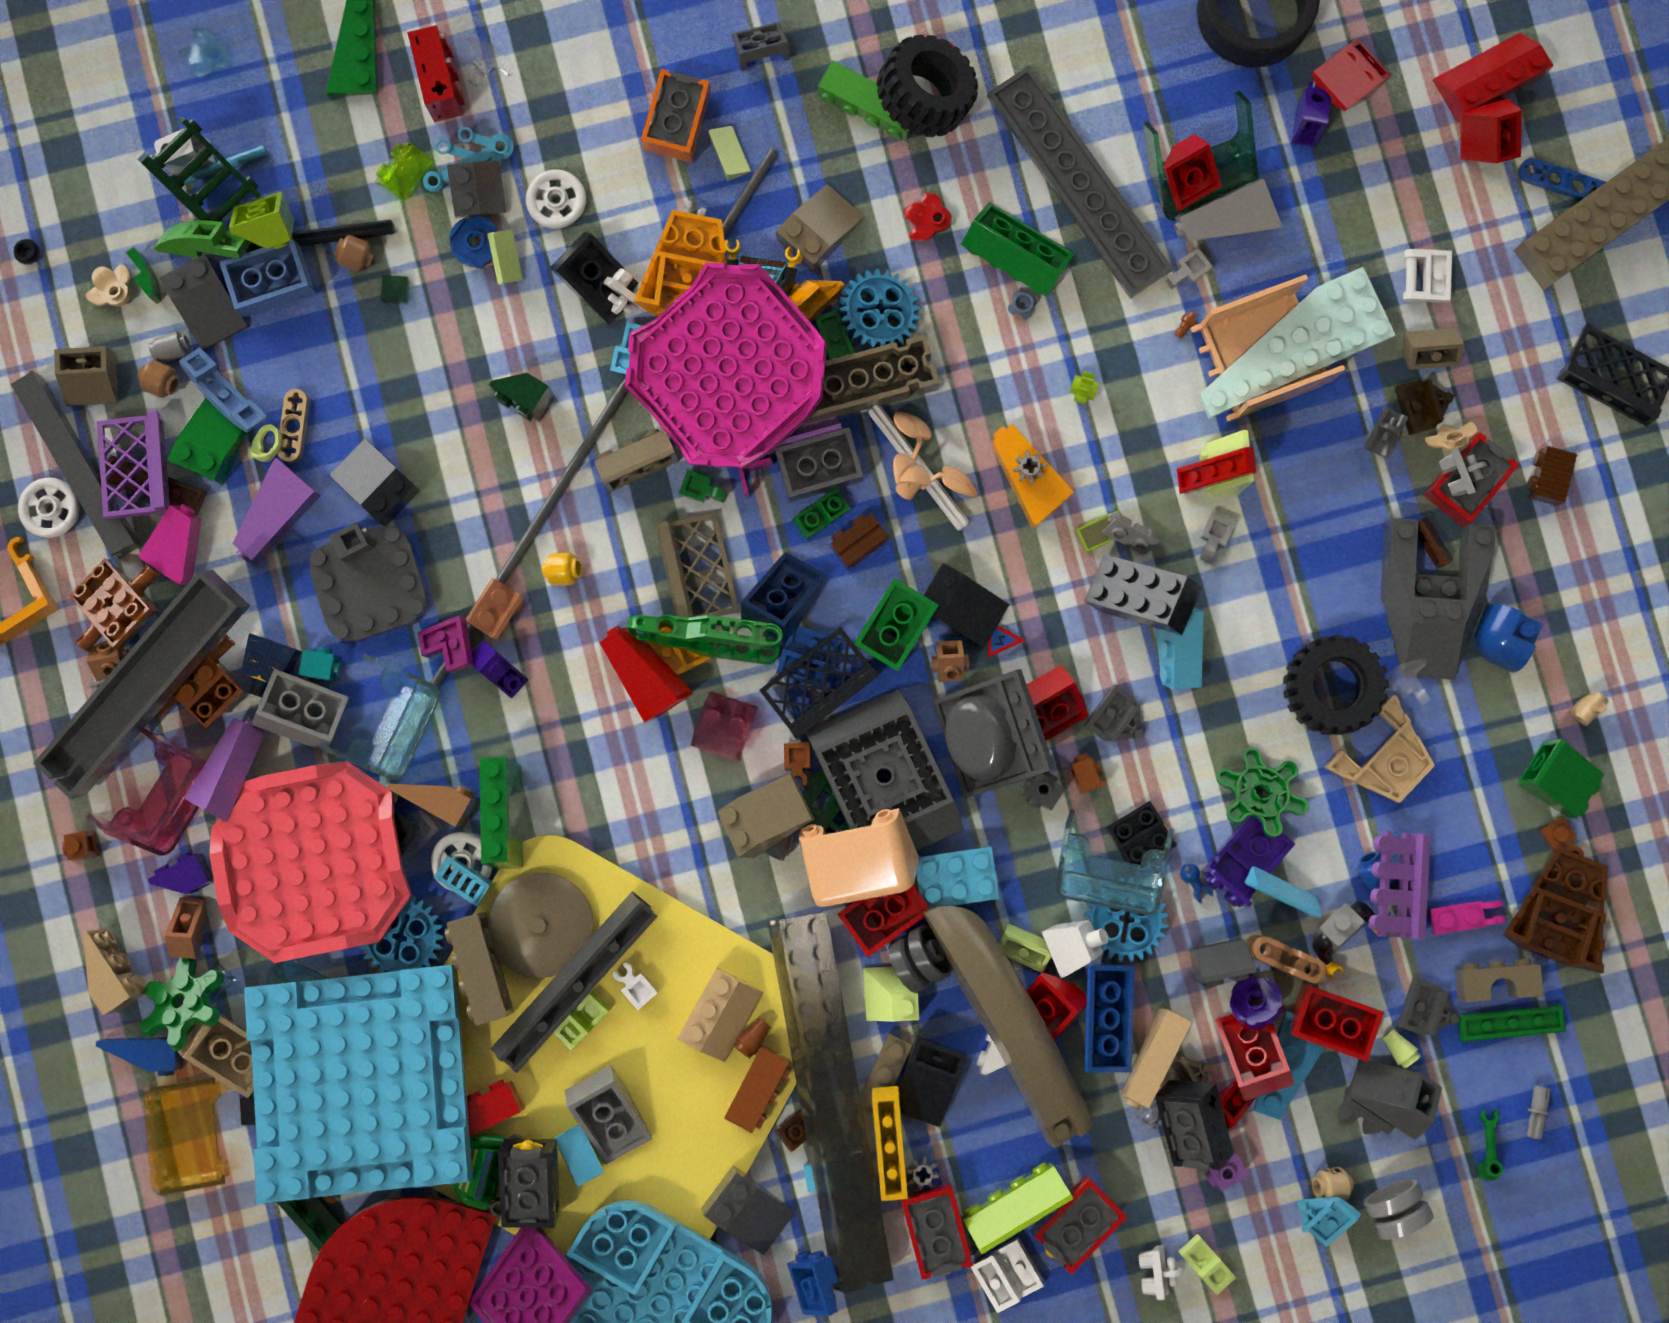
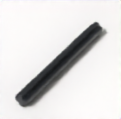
[246,219,395,253]

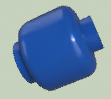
[1357,852,1395,890]

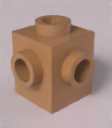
[932,640,969,682]
[87,641,129,681]

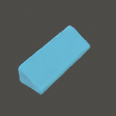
[1245,866,1322,918]

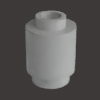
[148,331,190,363]

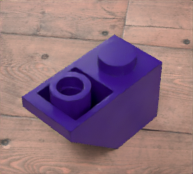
[472,640,529,699]
[147,852,214,894]

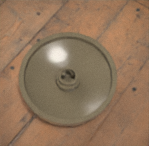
[488,873,594,978]

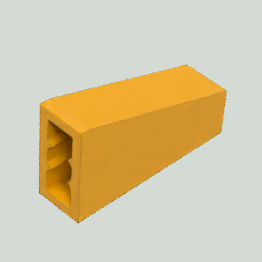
[991,424,1074,529]

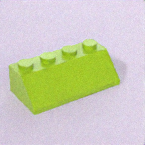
[962,1162,1074,1254]

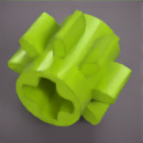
[1069,371,1100,405]

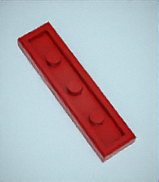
[1177,447,1257,494]

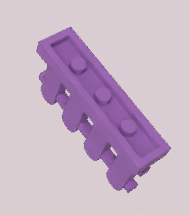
[1369,831,1431,939]

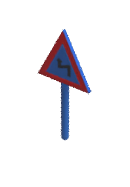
[939,625,1026,658]

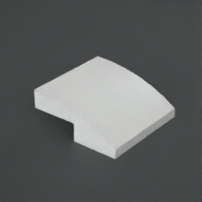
[971,1237,1045,1313]

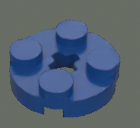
[450,216,498,269]

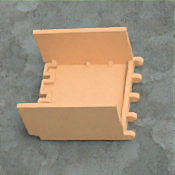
[1190,274,1345,422]

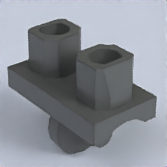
[1364,406,1408,459]

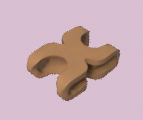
[1245,935,1326,983]

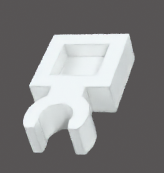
[612,962,658,1010]

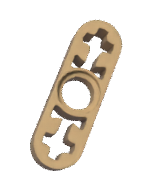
[278,389,310,464]

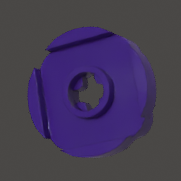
[1230,976,1284,1030]

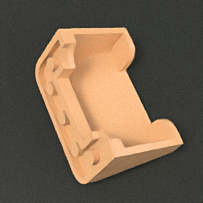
[799,808,920,907]

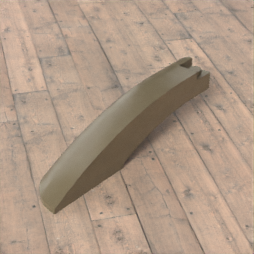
[923,905,1094,1148]

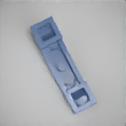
[179,348,268,432]

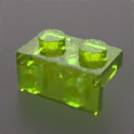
[375,142,433,201]

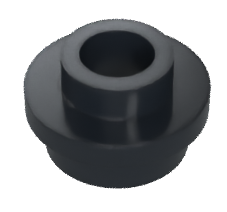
[14,239,40,265]

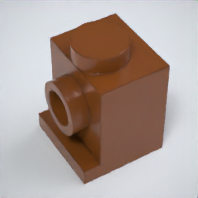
[1069,753,1107,794]
[62,831,99,862]

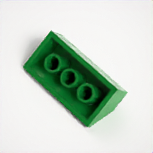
[960,202,1075,297]

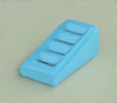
[433,854,492,906]

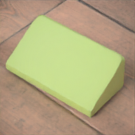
[708,126,751,181]
[487,229,523,284]
[999,923,1052,973]

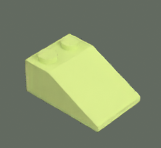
[1199,430,1254,498]

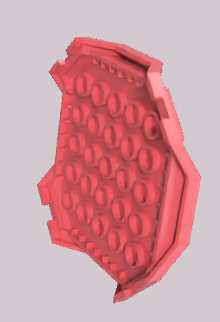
[209,761,412,963]

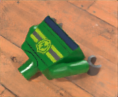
[451,1134,522,1217]

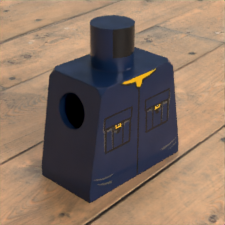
[241,633,302,698]

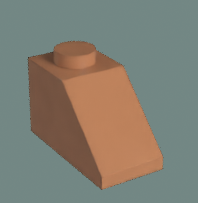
[165,897,206,959]

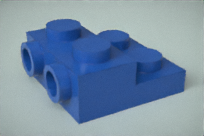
[787,1250,838,1316]

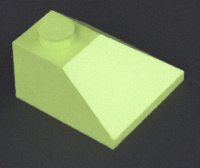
[863,966,919,1021]

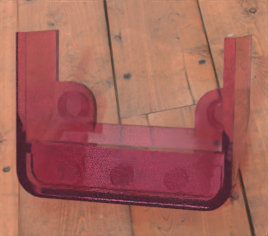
[87,727,207,856]

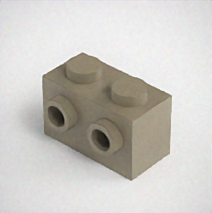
[1401,328,1464,370]

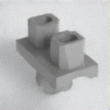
[1439,448,1487,497]

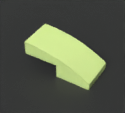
[1178,1234,1236,1295]

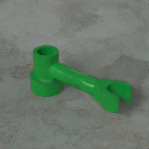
[1477,1109,1503,1181]

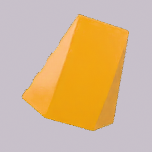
[633,209,727,316]

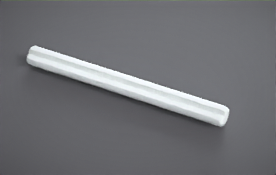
[869,405,969,530]

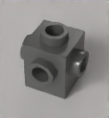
[1022,771,1065,811]

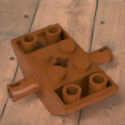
[69,558,160,652]
[156,634,244,729]

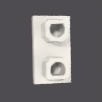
[603,268,646,314]
[1139,1245,1184,1300]

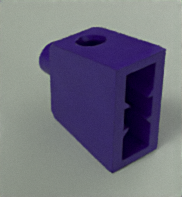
[1291,80,1331,147]

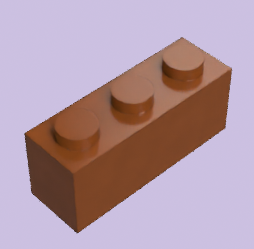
[724,1045,792,1133]

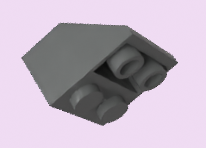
[1189,938,1256,986]

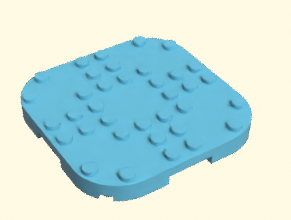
[565,1200,773,1323]

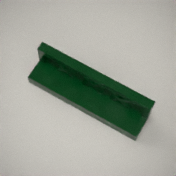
[277,1197,343,1251]

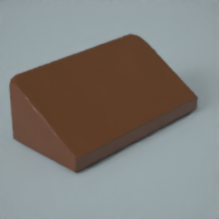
[1418,517,1453,569]

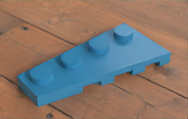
[1253,1011,1325,1120]

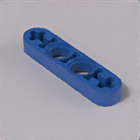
[1518,158,1606,201]

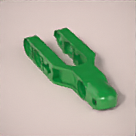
[627,615,783,665]

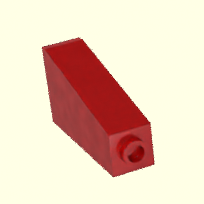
[599,625,693,723]

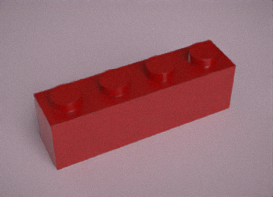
[467,1079,524,1136]

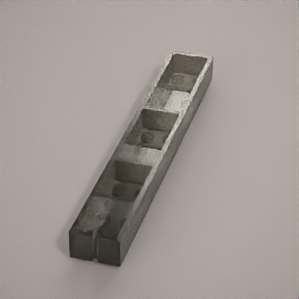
[767,911,894,1293]

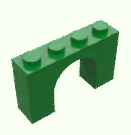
[480,756,523,869]

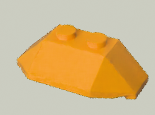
[788,280,845,322]

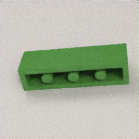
[818,60,911,141]

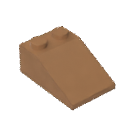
[387,784,480,827]

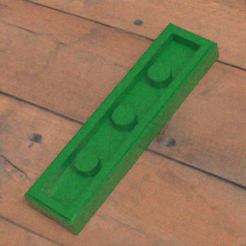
[1457,1005,1566,1042]

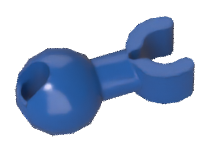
[1180,863,1214,903]

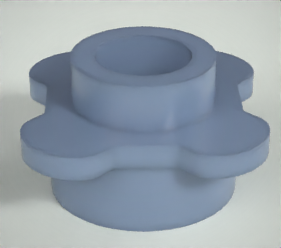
[1008,290,1037,319]

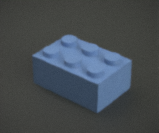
[219,238,315,318]

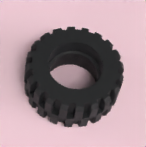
[876,34,978,137]
[1283,635,1389,735]

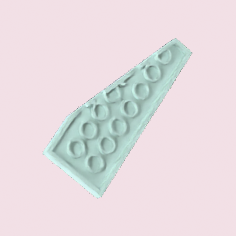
[1198,267,1395,419]

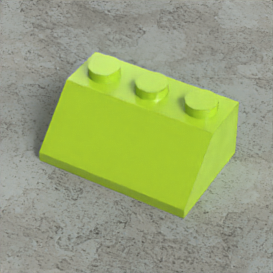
[229,191,294,249]

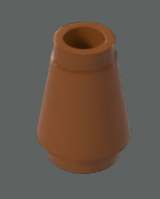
[733,1018,771,1059]

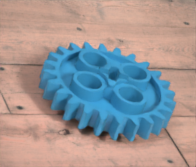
[838,269,921,349]
[1083,877,1169,963]
[360,896,446,973]

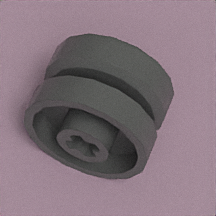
[889,925,952,993]

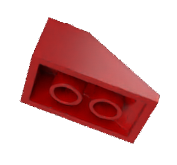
[837,886,930,958]
[1215,1014,1295,1101]

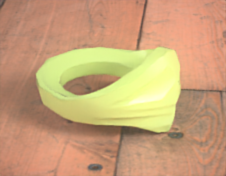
[250,424,282,462]

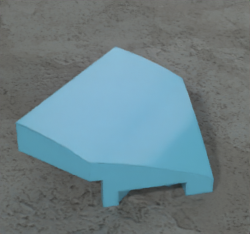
[1298,1197,1361,1247]

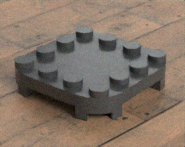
[310,526,429,643]

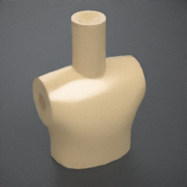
[1571,692,1609,726]

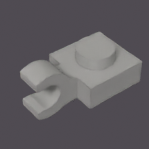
[1165,247,1213,289]
[1199,513,1235,562]

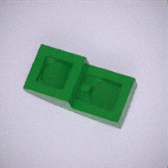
[126,246,161,304]

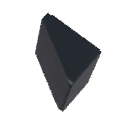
[240,1097,256,1125]

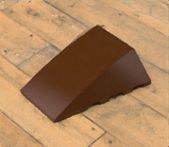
[1503,847,1608,973]

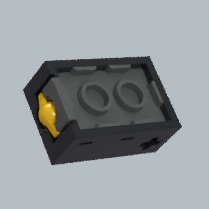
[1155,1080,1234,1171]
[498,1139,560,1228]

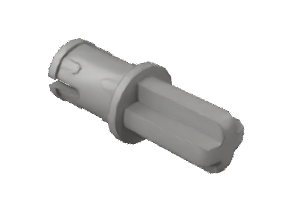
[1527,1085,1551,1140]

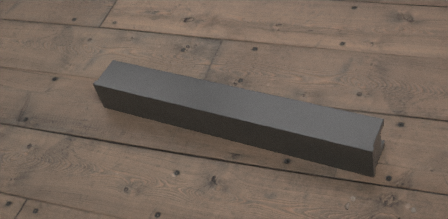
[10,370,142,559]
[490,891,657,1073]

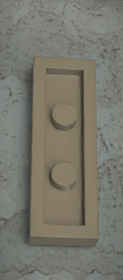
[856,1033,913,1113]

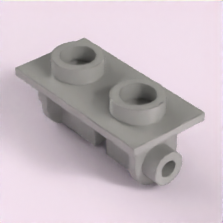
[1102,512,1159,555]

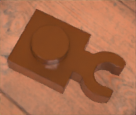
[784,742,811,788]
[1538,816,1584,856]

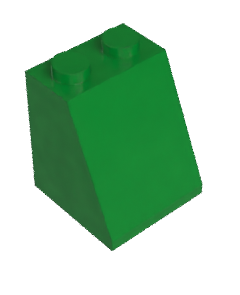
[1516,739,1605,818]

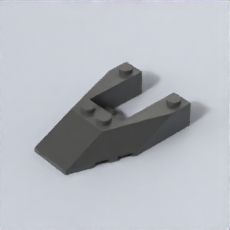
[1381,518,1496,680]

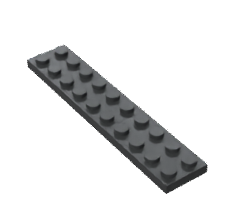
[987,66,1173,299]

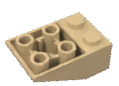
[83,929,146,1016]

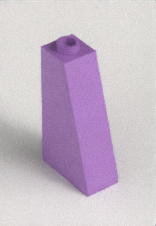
[232,458,320,564]
[184,717,265,822]

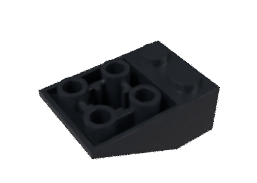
[898,1035,967,1128]

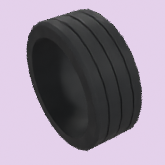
[1196,0,1320,68]

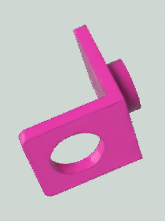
[738,458,773,498]

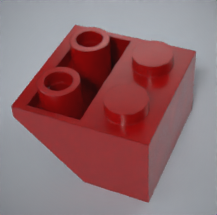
[1460,99,1522,164]

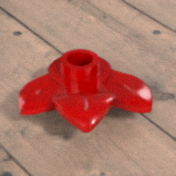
[903,193,952,241]

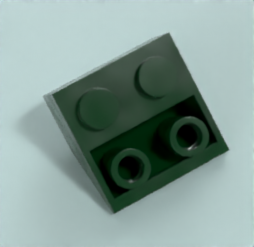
[489,373,555,422]

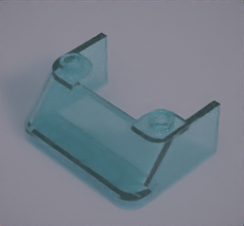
[319,653,440,780]
[1056,809,1174,915]

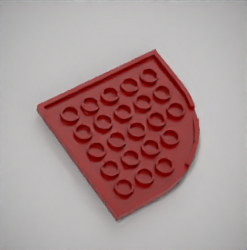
[294,1195,496,1323]

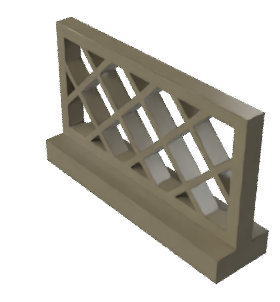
[655,513,739,618]

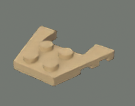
[1324,694,1435,803]

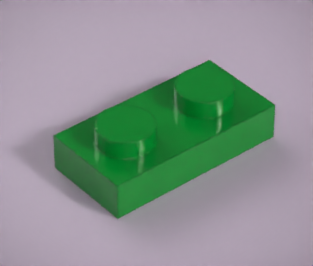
[814,309,855,360]

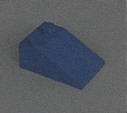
[741,552,827,644]

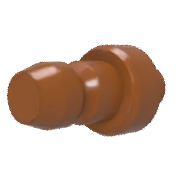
[1174,311,1197,339]

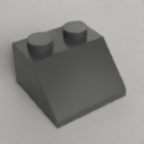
[447,161,507,219]

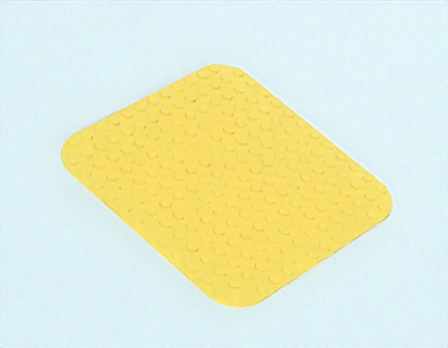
[430,835,827,1256]

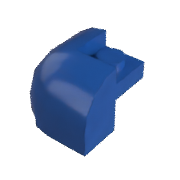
[1474,604,1543,673]

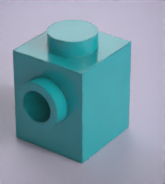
[299,647,342,682]

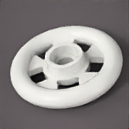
[526,169,586,229]
[18,478,80,538]
[430,832,492,892]

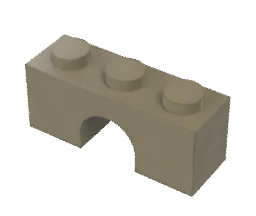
[1454,959,1544,1002]

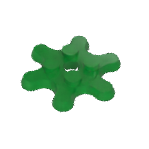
[1216,747,1309,838]
[140,958,224,1051]

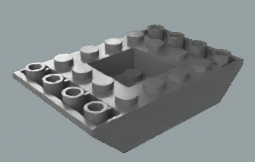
[806,689,964,851]

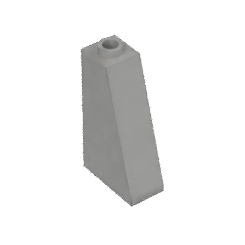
[1174,179,1282,241]

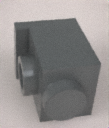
[328,522,374,563]

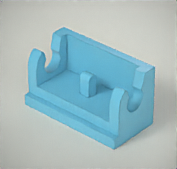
[553,1125,604,1186]

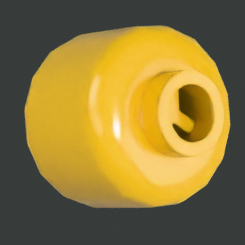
[542,552,582,586]

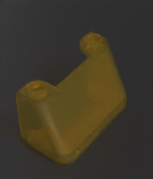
[142,1077,229,1196]

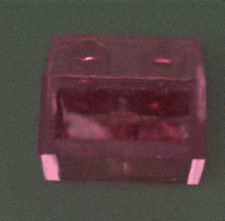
[690,691,758,761]

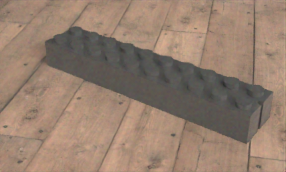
[33,570,250,799]

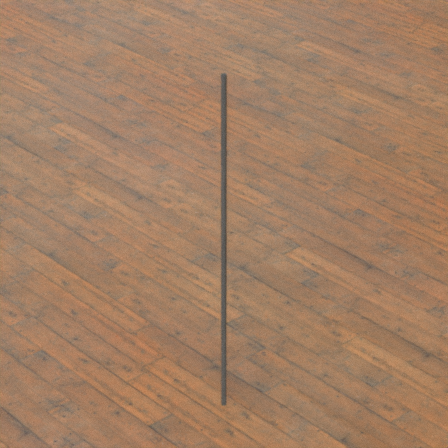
[390,148,778,751]

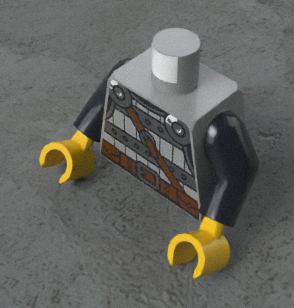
[1312,901,1381,980]

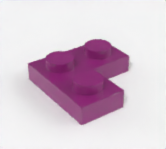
[418,615,474,674]

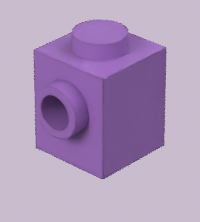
[1204,1151,1249,1192]

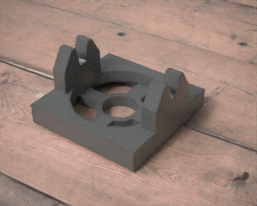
[732,22,790,72]

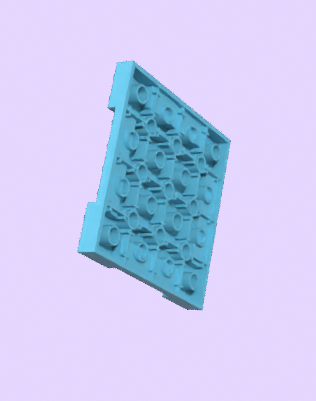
[244,965,473,1204]

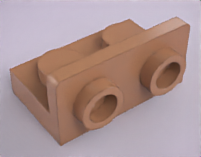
[466,578,524,640]

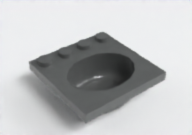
[932,669,1055,798]

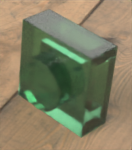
[380,275,410,304]

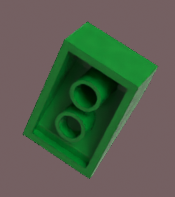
[167,398,247,485]
[854,578,939,671]

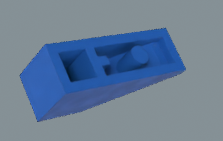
[96,1037,183,1076]

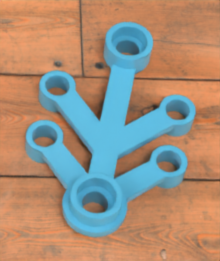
[423,127,513,192]

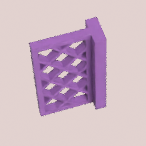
[97,410,170,520]

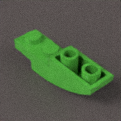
[154,220,251,259]

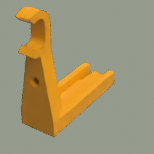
[0,537,59,646]

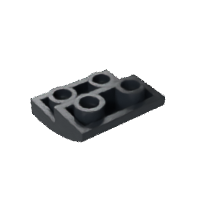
[1106,801,1177,873]

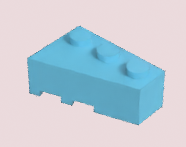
[1155,607,1204,690]

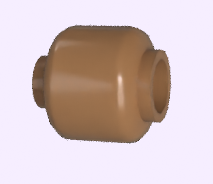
[334,235,374,272]
[137,360,179,398]

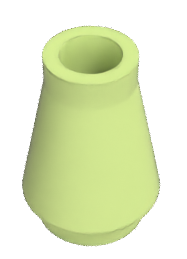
[1382,1029,1421,1069]

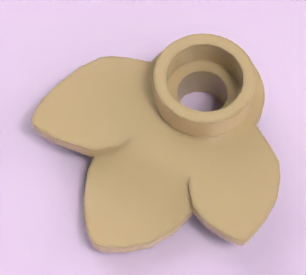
[86,264,131,307]
[1425,422,1477,452]

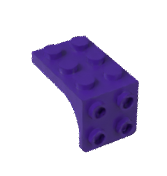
[1201,816,1295,908]

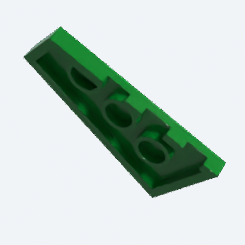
[326,0,378,97]

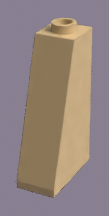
[1121,1008,1192,1110]

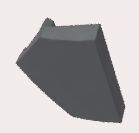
[1083,684,1143,742]
[1397,977,1460,1036]

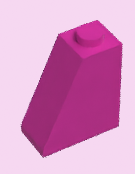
[138,504,201,585]

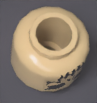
[1312,1167,1354,1201]

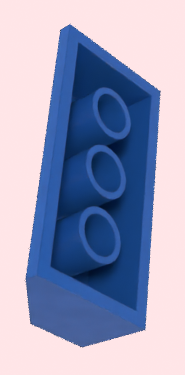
[1084,963,1135,1073]

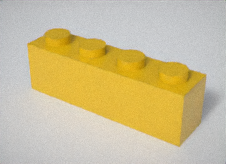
[872,1086,908,1201]

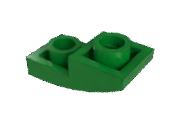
[792,488,851,540]

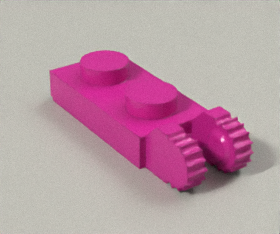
[1428,900,1506,935]

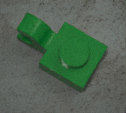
[679,470,727,503]

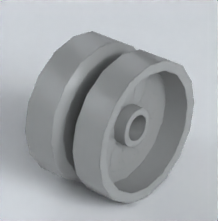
[1364,1179,1434,1240]

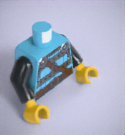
[724,239,803,294]

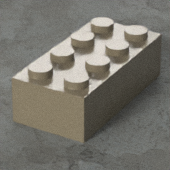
[445,912,514,1026]

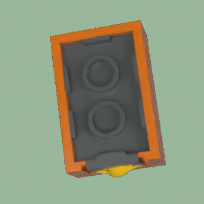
[641,69,712,163]

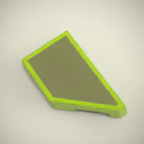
[1075,510,1120,553]

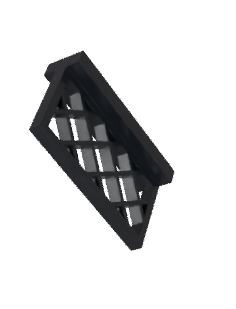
[1557,324,1669,427]
[759,627,878,739]

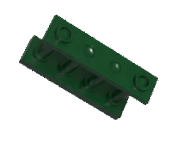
[137,116,262,222]

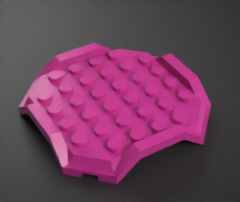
[625,263,827,468]

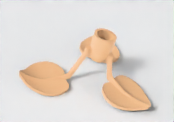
[893,411,978,500]

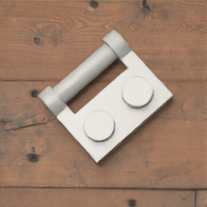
[1403,249,1452,303]

